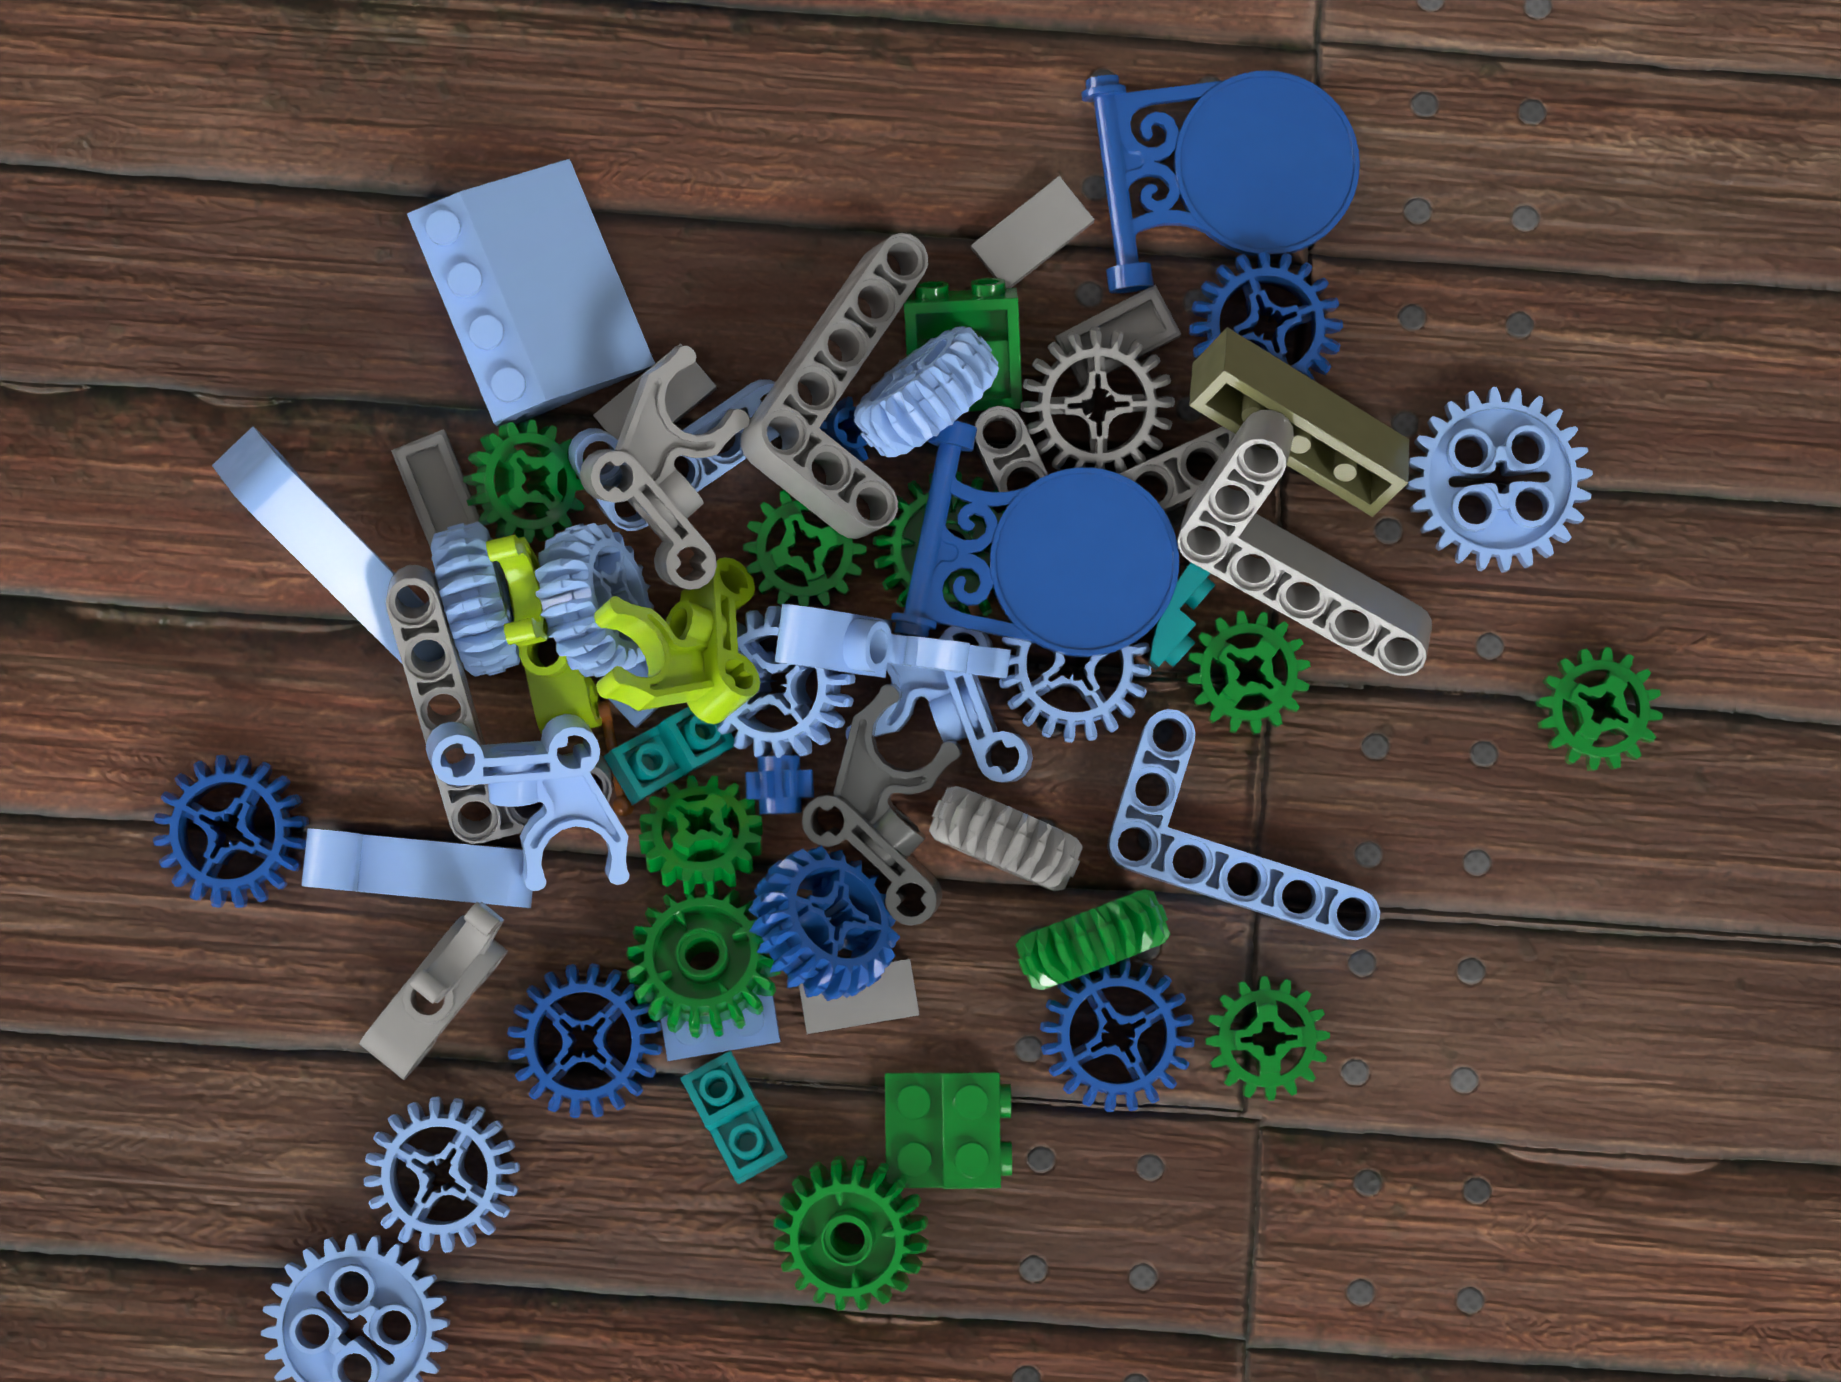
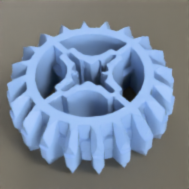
[854,326,999,458]
[430,522,520,677]
[535,523,654,678]
[717,606,856,758]
[999,637,1151,743]
[364,1096,520,1253]

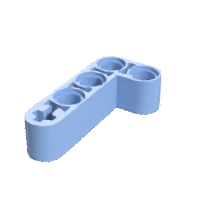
[568,380,780,531]
[301,828,533,908]

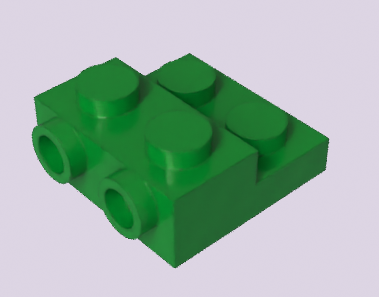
[904,278,1022,411]
[885,1072,1012,1189]

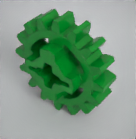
[463,420,585,543]
[743,490,867,608]
[1186,610,1311,735]
[1536,647,1663,771]
[639,775,763,895]
[1204,976,1330,1101]

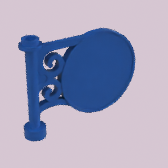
[1081,71,1360,294]
[891,421,1179,657]

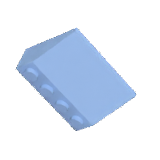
[407,159,655,428]

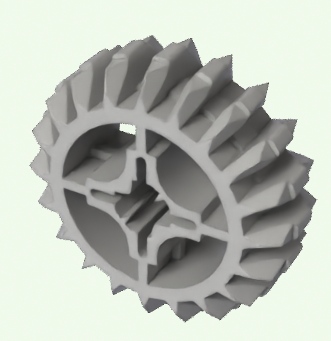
[1021,327,1175,474]
[929,786,1083,891]

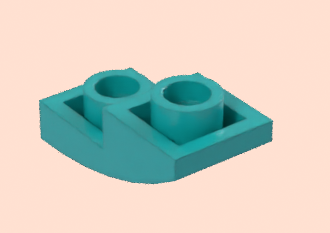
[1147,562,1216,671]
[603,707,735,805]
[680,1051,788,1184]

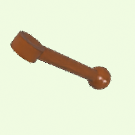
[597,699,635,817]

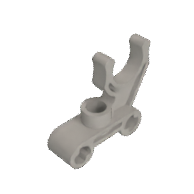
[580,346,750,590]
[359,902,508,1080]

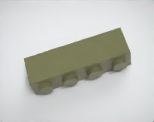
[1189,327,1409,517]

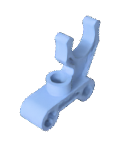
[775,604,1011,679]
[846,626,1033,783]
[426,714,629,891]

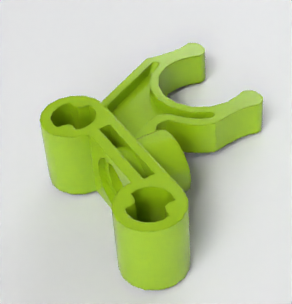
[486,535,602,734]
[594,557,760,724]

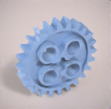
[1406,387,1593,573]
[261,1233,450,1382]

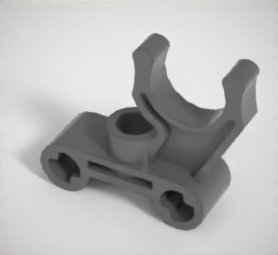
[802,683,962,926]

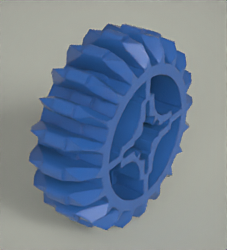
[1189,251,1343,381]
[153,755,309,908]
[748,846,900,1002]
[1040,958,1195,1112]
[507,964,662,1118]

